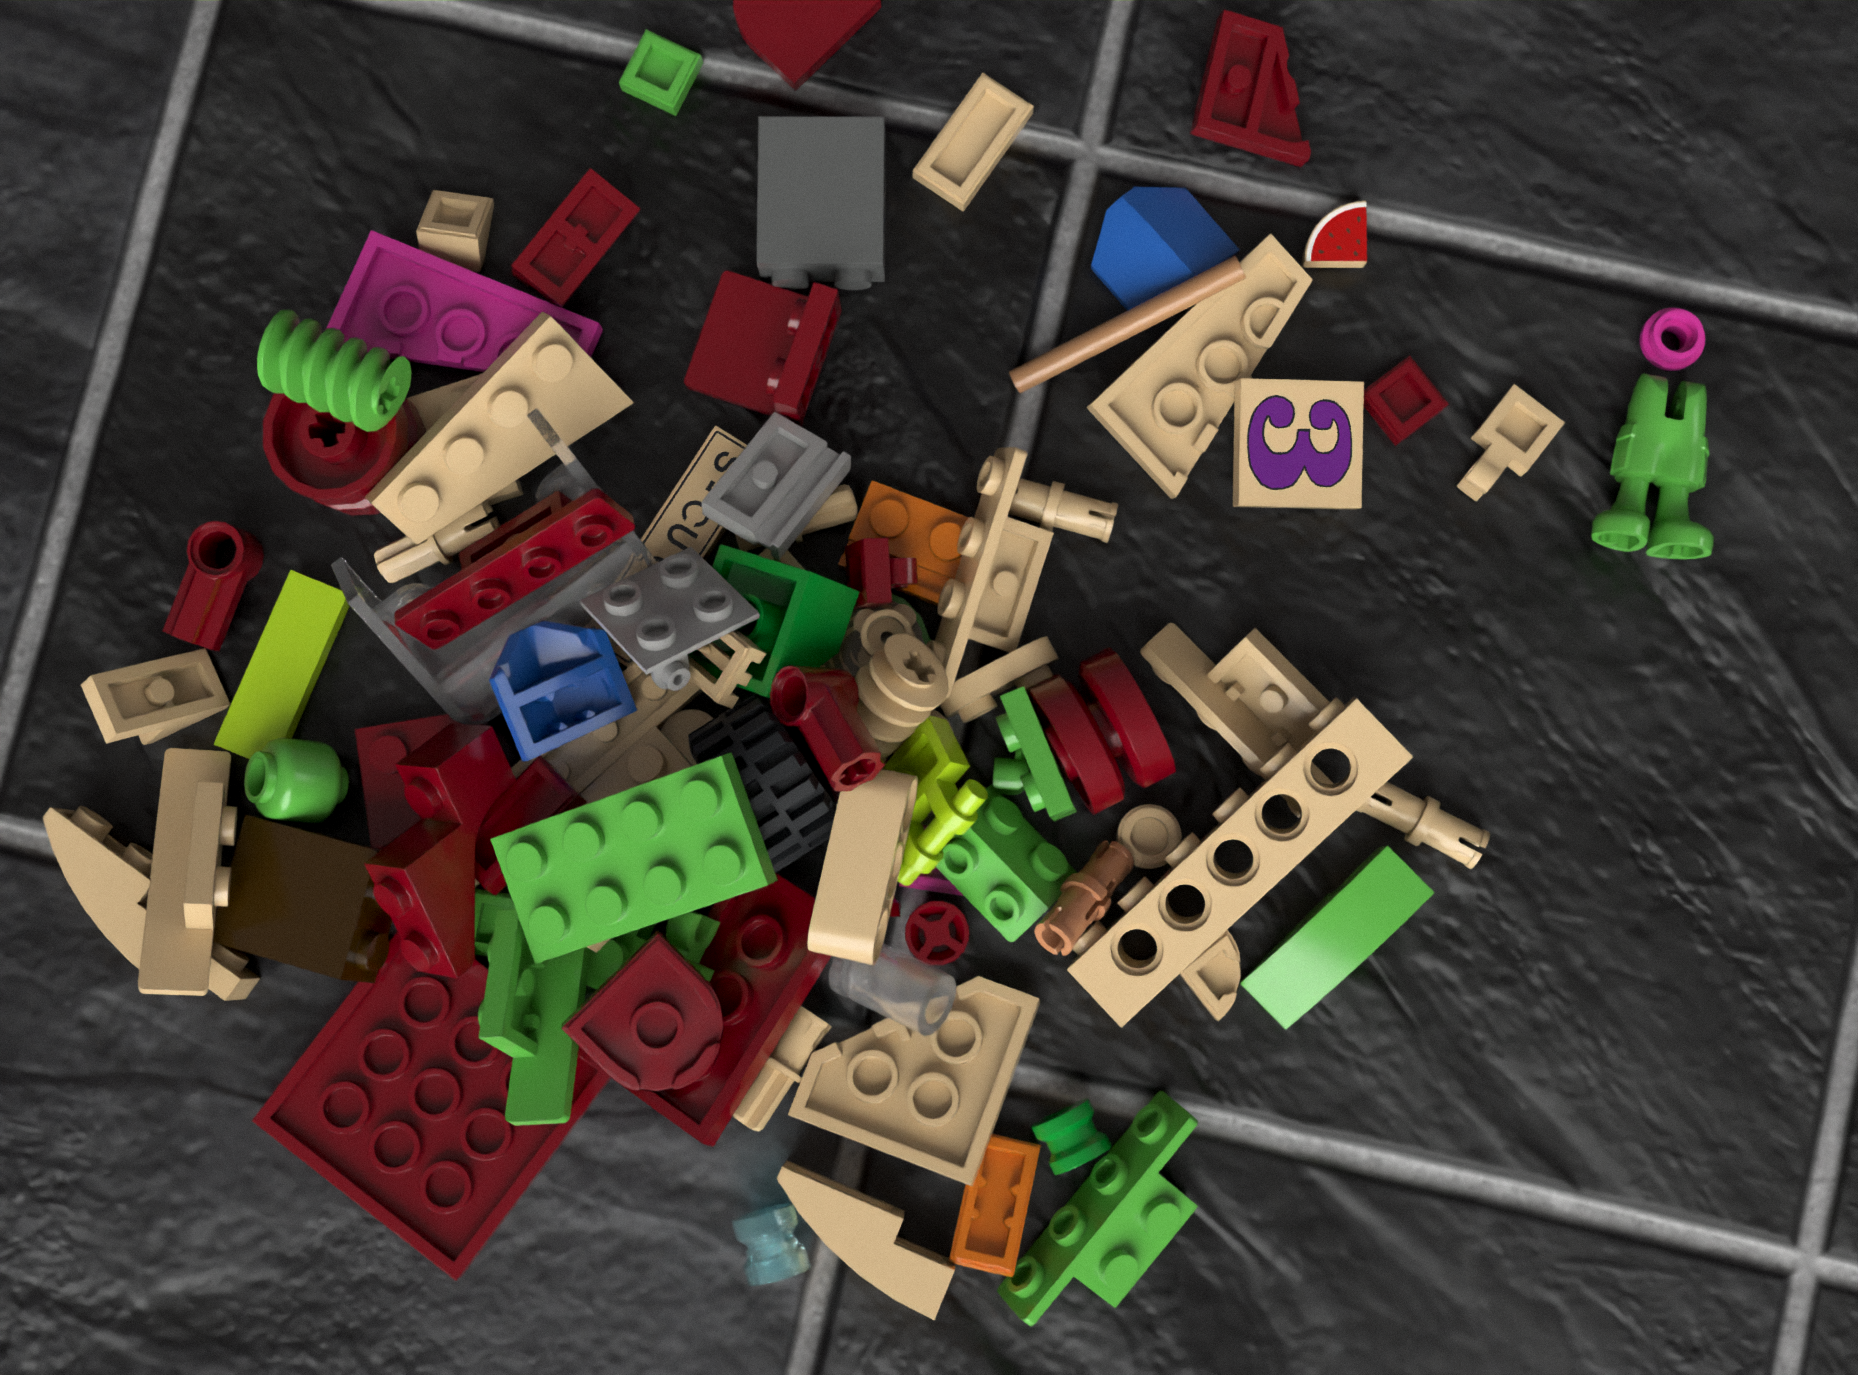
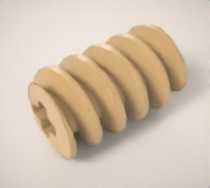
[855,633,949,763]

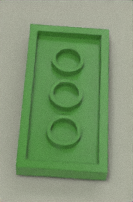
[490,752,777,964]

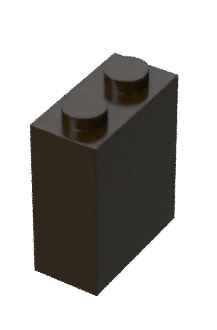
[213,815,392,983]

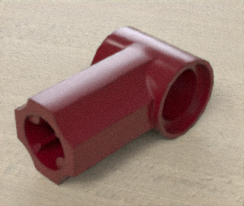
[162,521,264,652]
[770,665,885,791]

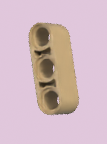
[808,769,918,966]

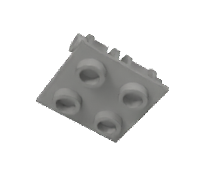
[580,547,760,691]

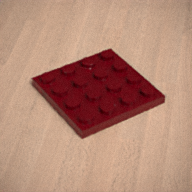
[252,931,611,1281]

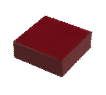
[1363,356,1449,446]

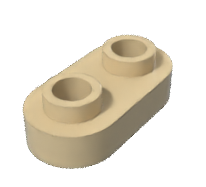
[940,636,1059,723]

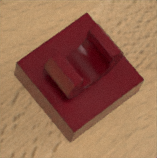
[845,538,918,610]

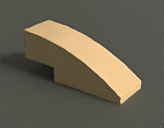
[777,1160,955,1320]

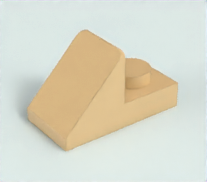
[81,648,230,745]

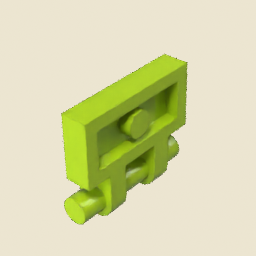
[882,715,988,886]

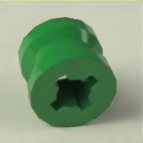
[1031,1098,1112,1175]

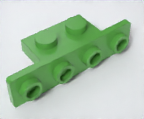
[478,909,591,1126]
[997,1091,1198,1326]

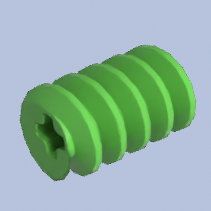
[257,309,412,432]

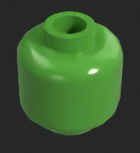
[244,737,349,824]

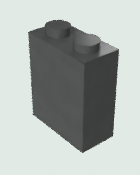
[757,116,886,290]

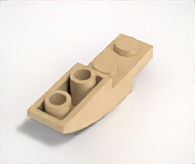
[43,806,260,1001]

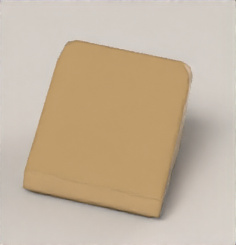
[416,190,494,273]

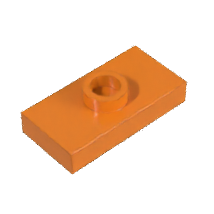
[948,1134,1041,1277]

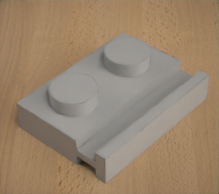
[702,412,851,560]

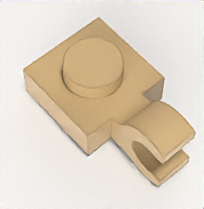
[1456,384,1565,502]

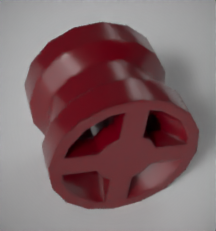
[905,901,969,965]

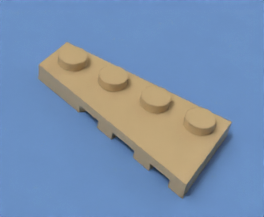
[1086,234,1313,499]
[365,312,634,545]

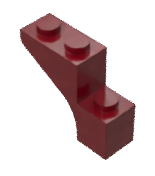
[364,723,517,979]

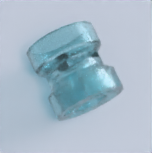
[732,1202,811,1286]

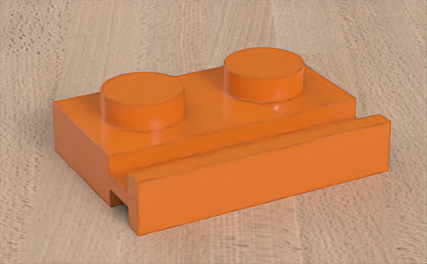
[838,480,969,606]

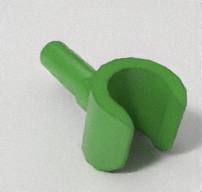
[992,748,1029,795]

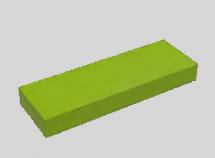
[214,570,354,759]

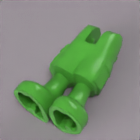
[1591,373,1714,559]

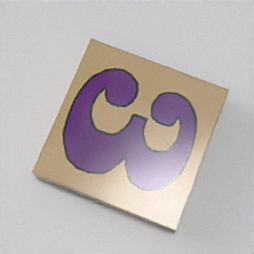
[1233,378,1364,509]

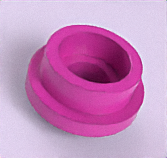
[1640,308,1705,371]

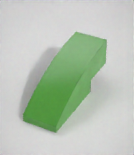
[1240,846,1435,1029]

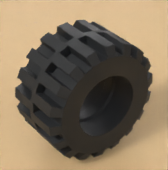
[688,693,837,872]

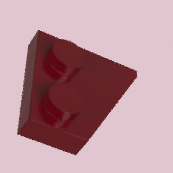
[1190,9,1311,167]

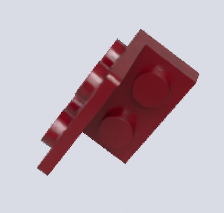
[684,271,842,426]

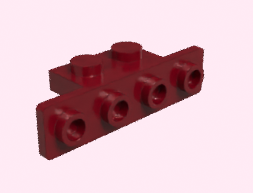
[394,488,635,650]

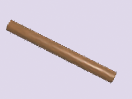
[1009,255,1246,394]

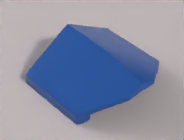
[1091,187,1240,331]
[489,621,638,762]

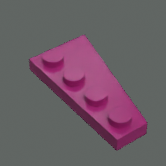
[326,230,603,372]

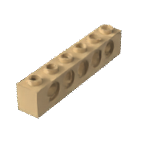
[1067,696,1413,1028]

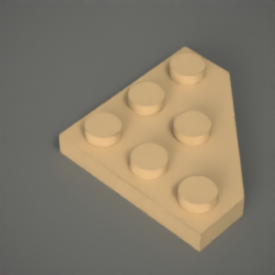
[788,976,1040,1187]

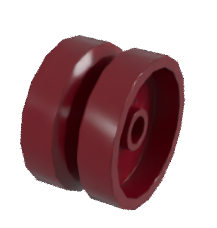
[263,393,426,516]
[1028,647,1176,815]

